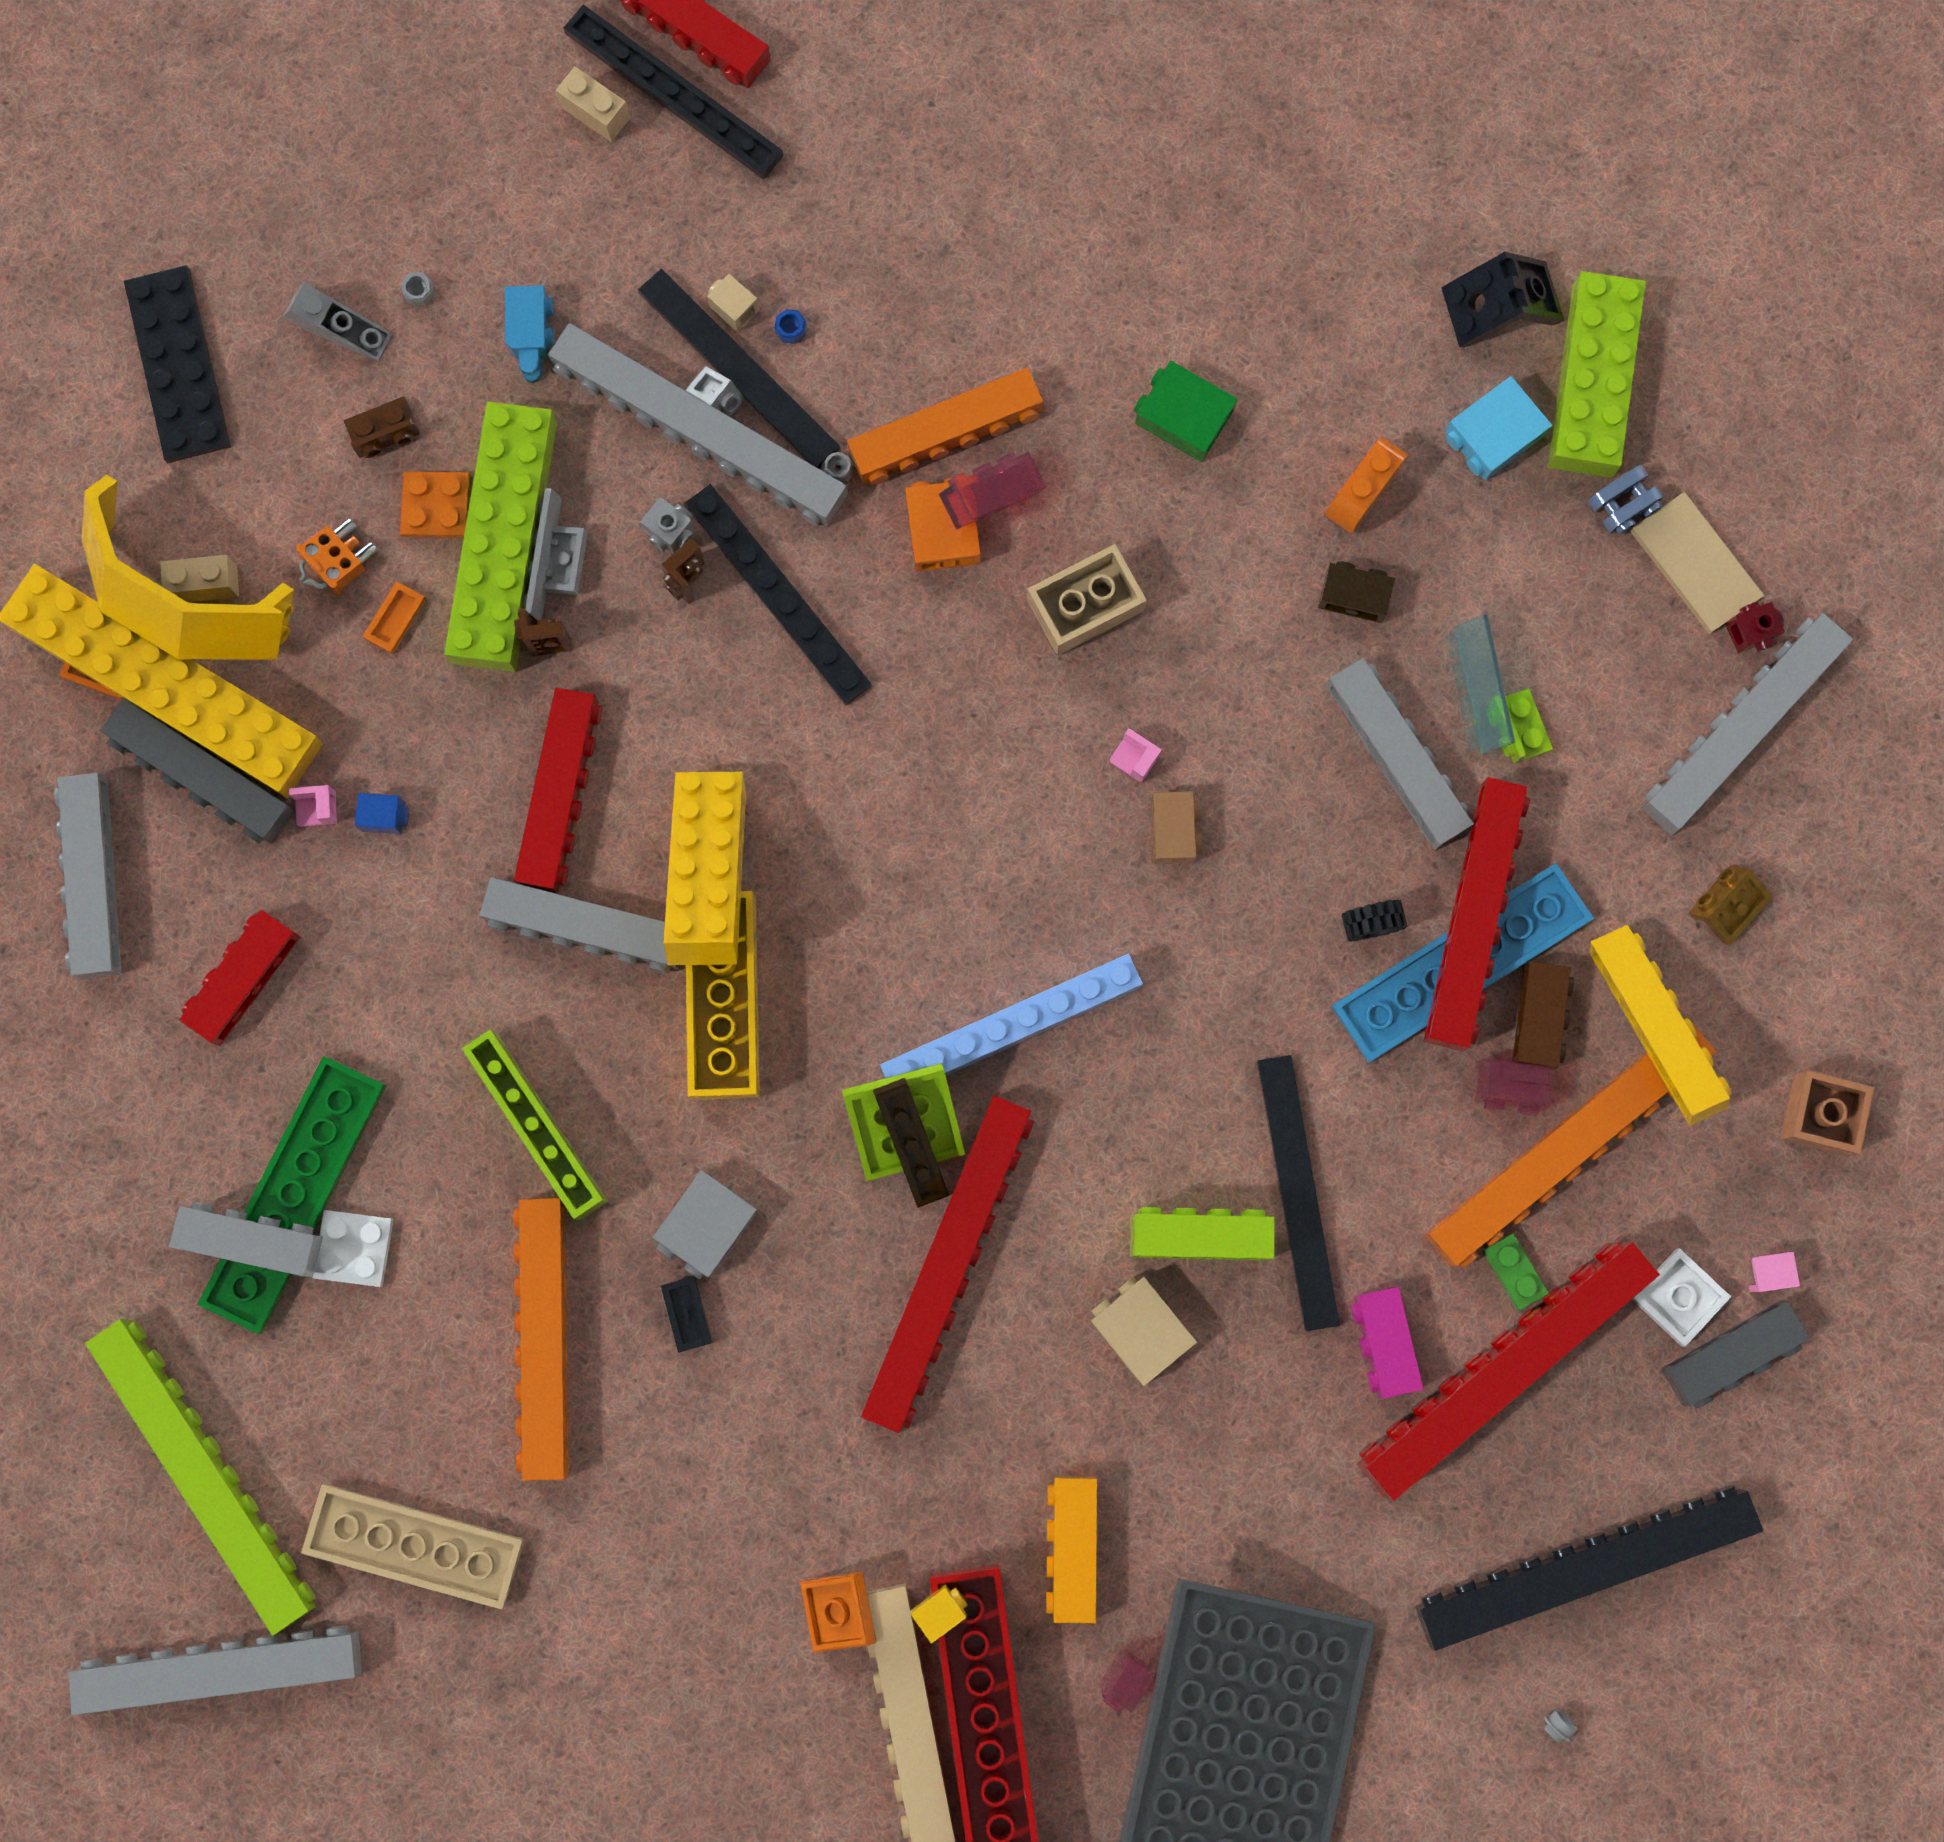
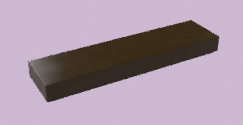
[873,1078,949,1208]

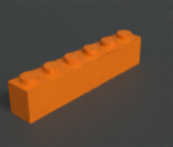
[847,367,1043,485]

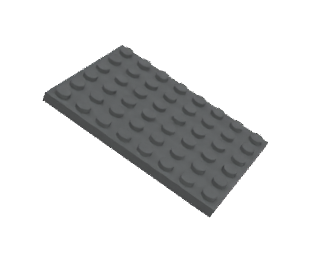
[1119,1578,1376,1842]

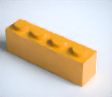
[1046,1477,1097,1624]

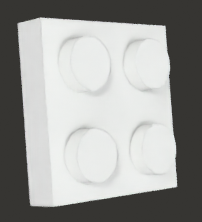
[312,1210,394,1287]
[1632,1248,1731,1347]

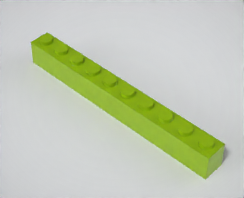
[85,1319,316,1636]

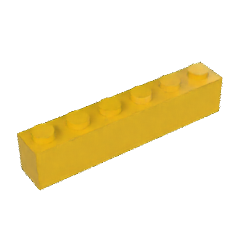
[1590,924,1732,1126]

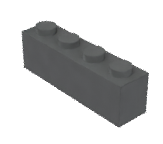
[1661,1301,1810,1408]

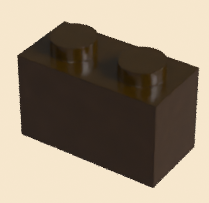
[1318,561,1395,624]

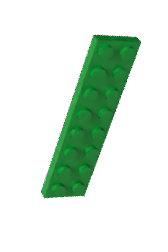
[197,1056,387,1334]

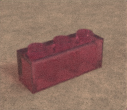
[939,452,1046,530]

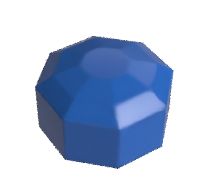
[774,309,807,344]

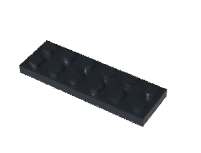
[124,265,231,464]

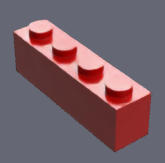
[179,910,301,1046]

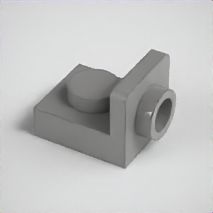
[685,366,744,417]

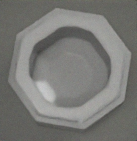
[401,272,434,306]

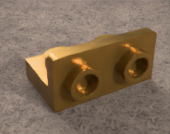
[1689,865,1773,945]

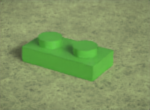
[1482,1233,1549,1311]

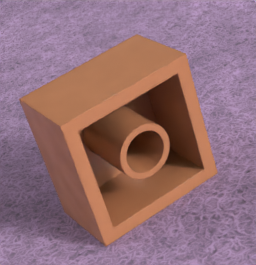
[1780,1070,1874,1157]

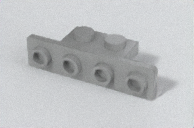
[523,488,588,623]

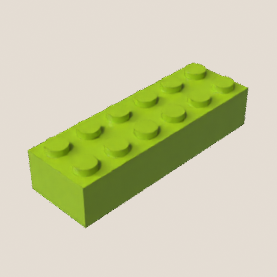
[1548,271,1646,478]

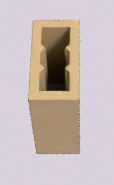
[1090,1276,1197,1387]

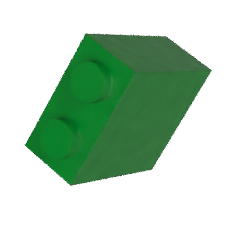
[1134,360,1238,462]

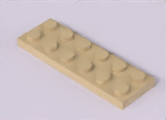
[301,1484,525,1610]

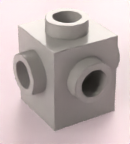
[640,497,695,554]

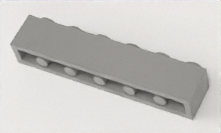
[1325,658,1474,850]
[54,773,122,980]
[479,877,680,974]

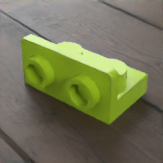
[1488,688,1553,764]

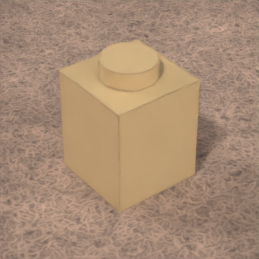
[707,274,760,332]

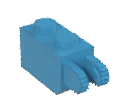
[505,285,555,383]

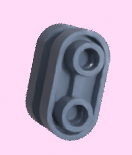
[1587,465,1665,535]

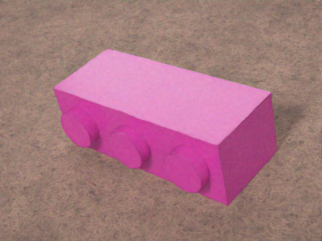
[1350,1287,1424,1399]

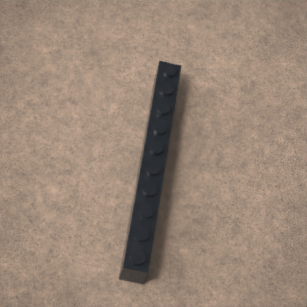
[1415,1485,1764,1651]

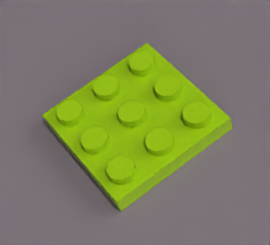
[842,1063,965,1181]

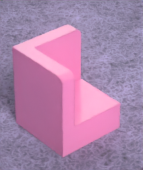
[1110,728,1162,783]
[289,785,338,827]
[1749,1252,1800,1292]

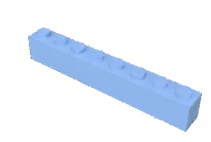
[880,953,1143,1078]

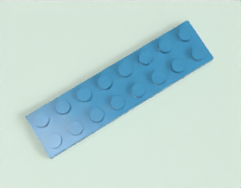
[1331,863,1594,1063]

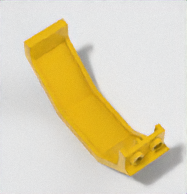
[82,475,294,660]

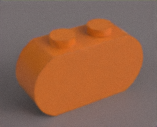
[1324,436,1409,535]

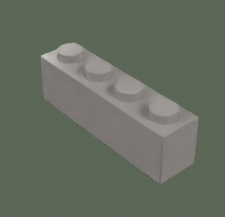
[169,1201,323,1277]

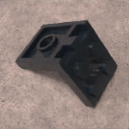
[1441,252,1564,347]

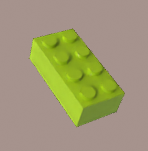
[1130,1207,1274,1261]

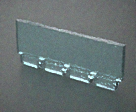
[1446,614,1515,754]

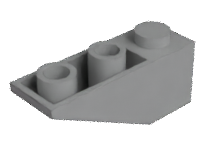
[283,282,392,362]

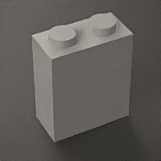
[652,1170,759,1279]

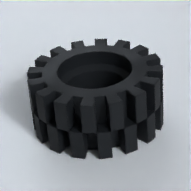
[1342,900,1408,942]

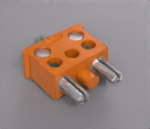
[296,519,378,596]

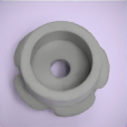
[822,452,854,482]
[1544,1709,1578,1743]

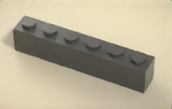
[100,698,295,844]

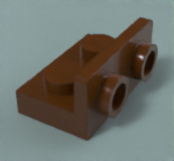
[343,396,420,458]
[661,538,705,604]
[514,608,572,657]

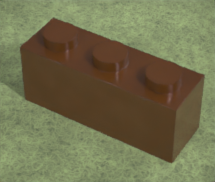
[1512,961,1574,1070]

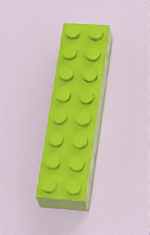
[444,401,558,672]

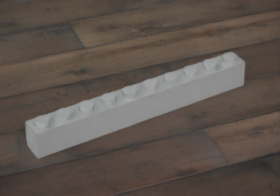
[548,323,848,527]

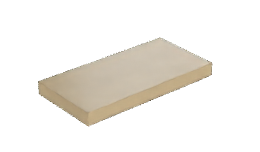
[1630,492,1764,634]

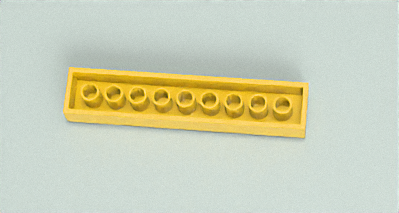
[0,563,324,799]

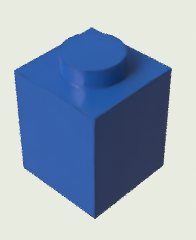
[355,793,409,834]

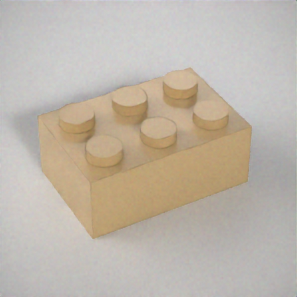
[1026,544,1147,656]

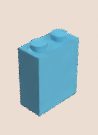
[1444,376,1552,481]

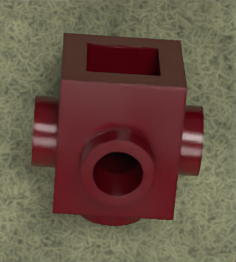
[1725,601,1785,654]

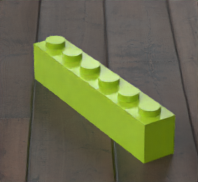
[461,1029,609,1221]

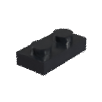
[661,1276,713,1353]

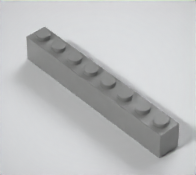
[1641,613,1853,835]
[68,1626,362,1715]

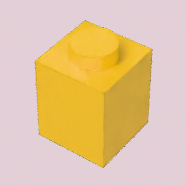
[910,1584,968,1644]

